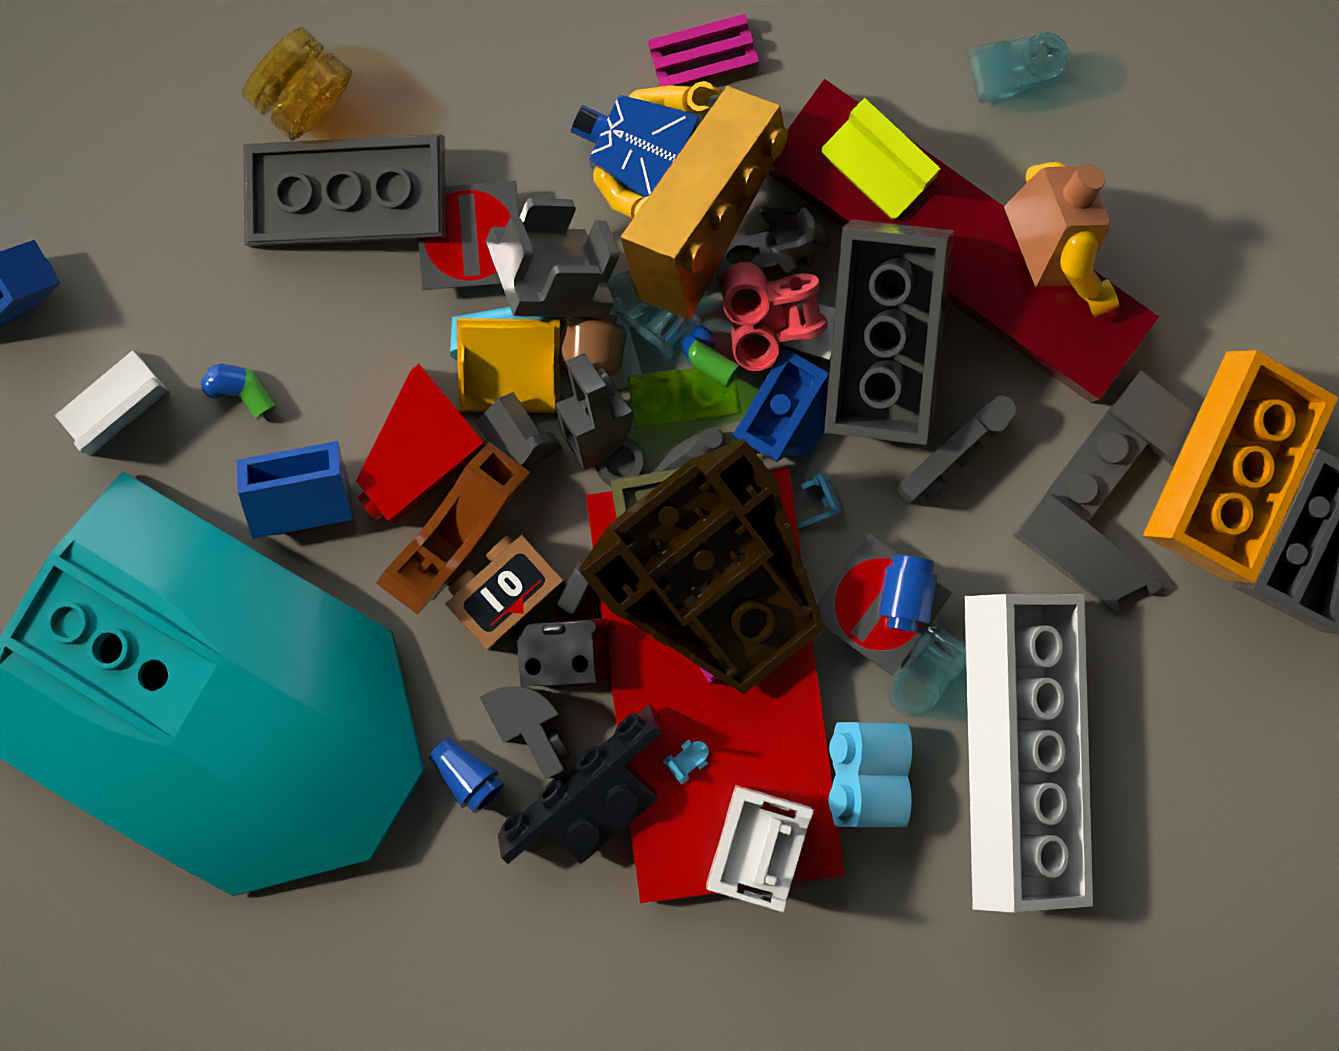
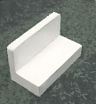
[55,350,169,456]

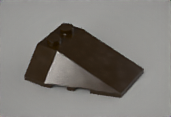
[578,438,825,694]

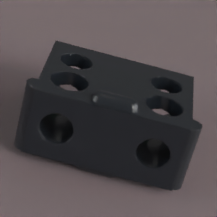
[512,619,612,687]

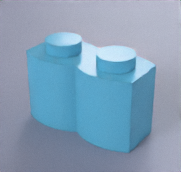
[829,722,912,827]

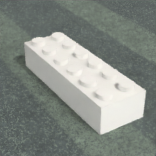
[965,594,1093,913]

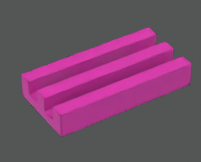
[648,13,759,86]

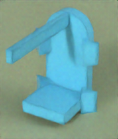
[797,472,841,529]
[663,740,709,784]

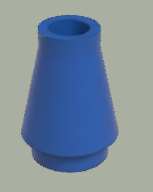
[428,737,504,813]

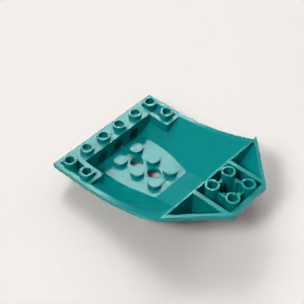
[0,471,425,896]

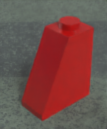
[356,363,486,524]

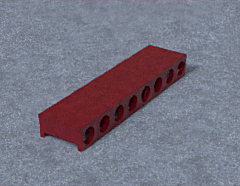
[768,78,1159,403]

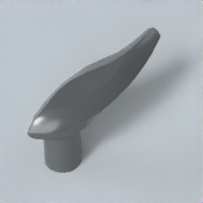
[648,428,722,474]

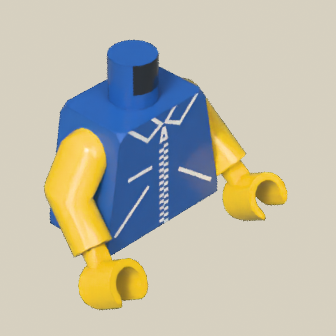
[571,81,723,220]

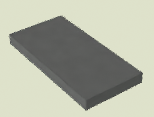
[243,134,446,247]

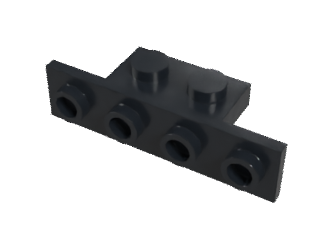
[498,704,662,864]

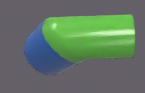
[681,326,740,388]
[201,363,277,420]

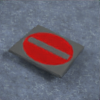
[418,181,519,290]
[817,533,952,676]

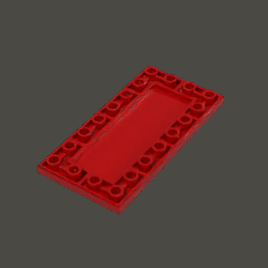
[586,467,845,904]

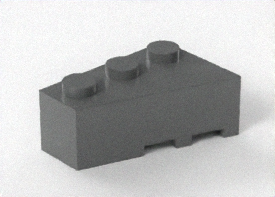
[1232,449,1339,634]

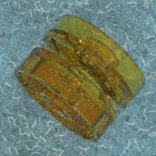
[242,27,353,141]

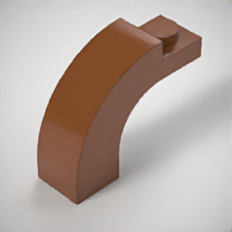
[376,442,530,615]

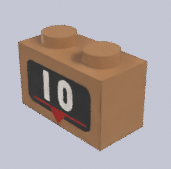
[445,535,565,651]

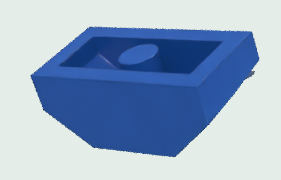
[732,347,829,462]

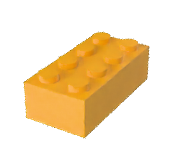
[1142,350,1339,584]

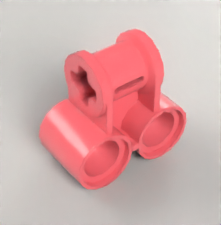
[721,262,828,371]

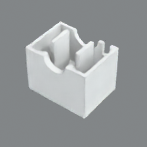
[706,785,813,912]

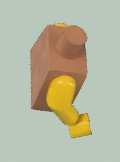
[1004,161,1119,317]

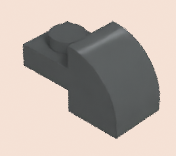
[555,353,633,470]
[479,686,569,779]

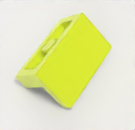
[821,98,941,220]

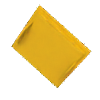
[456,318,561,413]

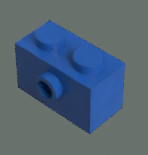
[237,441,353,539]

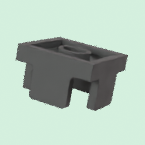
[486,198,619,317]

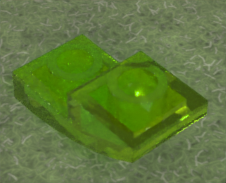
[628,368,742,428]

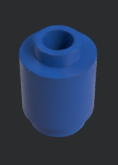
[878,555,937,632]

